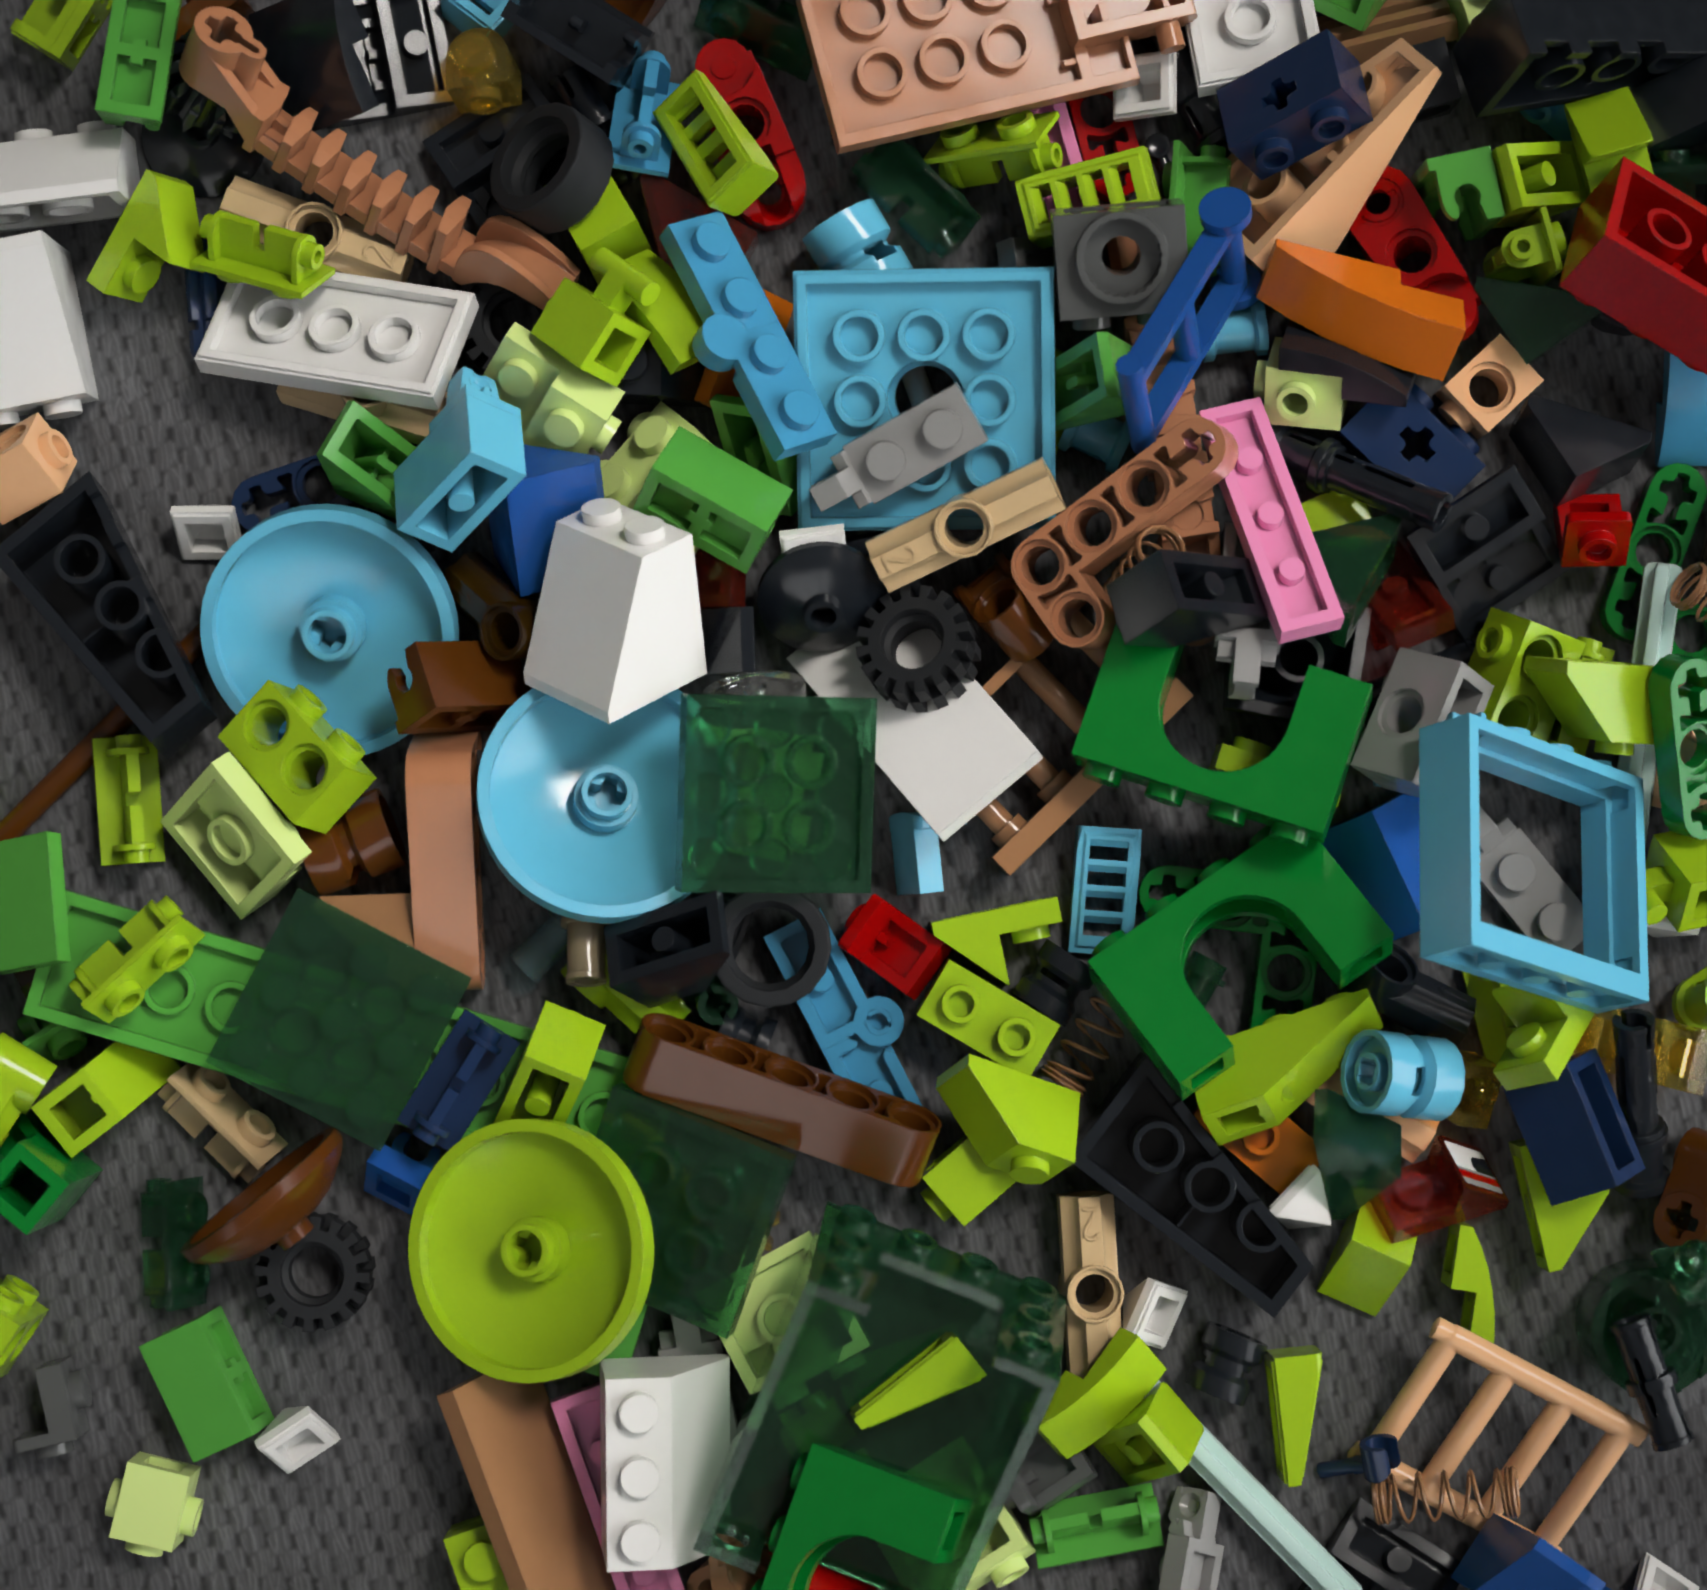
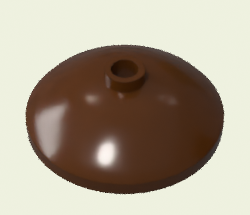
[180,1126,343,1265]

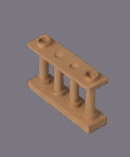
[977,602,1194,876]

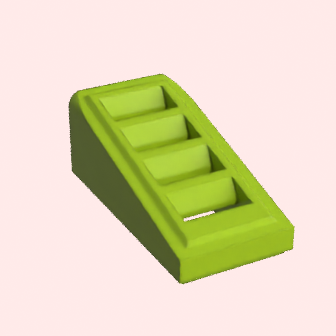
[652,69,779,216]
[1015,146,1161,249]
[849,1331,987,1430]
[1264,1345,1323,1487]

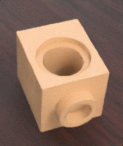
[1435,333,1544,440]
[0,412,77,525]

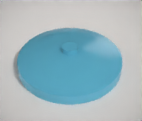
[200,503,459,755]
[476,688,737,924]

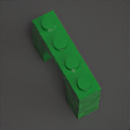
[1071,624,1373,848]
[1087,826,1394,1101]
[0,1109,103,1236]
[752,1443,974,1590]

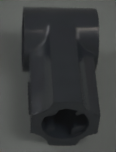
[1337,944,1476,1046]

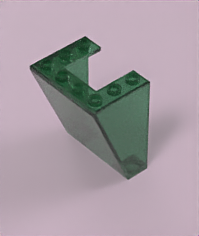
[693,1201,1067,1590]

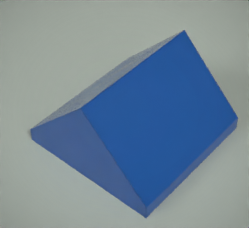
[488,444,604,597]
[1322,793,1420,941]

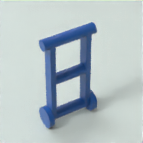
[1116,187,1261,454]

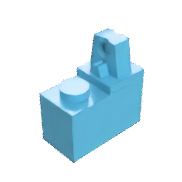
[394,366,526,552]

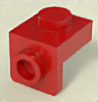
[1553,493,1633,567]
[838,894,952,1000]

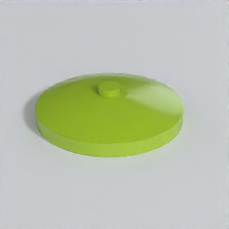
[408,1118,654,1383]

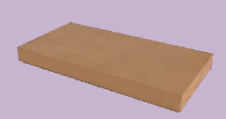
[436,1373,616,1590]

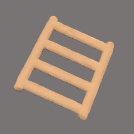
[1347,1317,1649,1552]

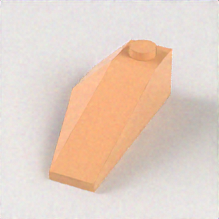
[1227,38,1442,271]

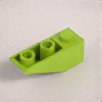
[1195,988,1384,1146]

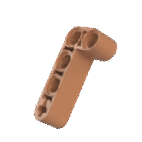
[1011,417,1238,650]
[405,731,485,991]

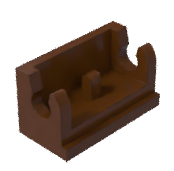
[387,641,530,734]

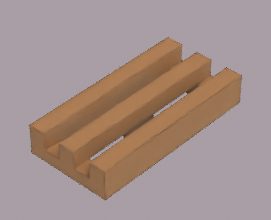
[1317,0,1459,64]

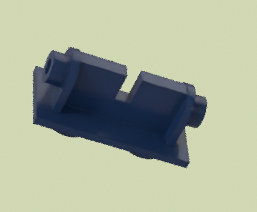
[397,1009,520,1151]

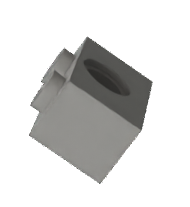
[1350,647,1495,798]

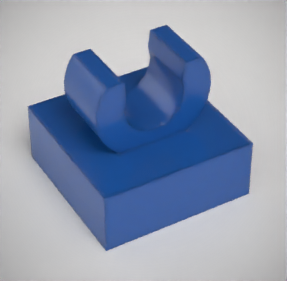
[364,1131,440,1216]

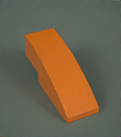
[1256,239,1466,381]

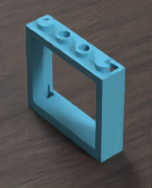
[1419,712,1649,1014]

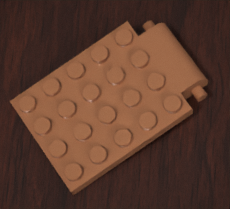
[795,0,1198,155]

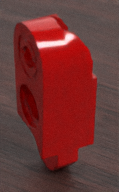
[692,38,807,231]
[1348,166,1481,342]

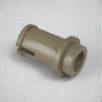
[560,916,611,987]

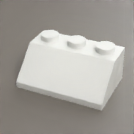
[0,120,140,233]
[600,1354,731,1573]

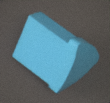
[889,812,967,895]

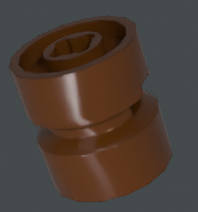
[292,788,408,896]

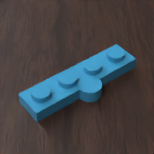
[659,211,837,462]
[763,908,923,1107]

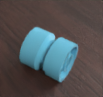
[802,199,913,270]
[1340,1030,1465,1121]

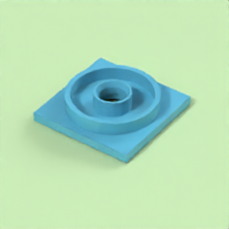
[793,266,1056,531]

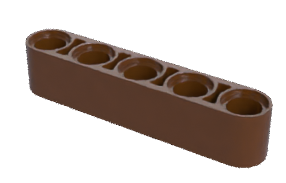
[623,1013,942,1187]

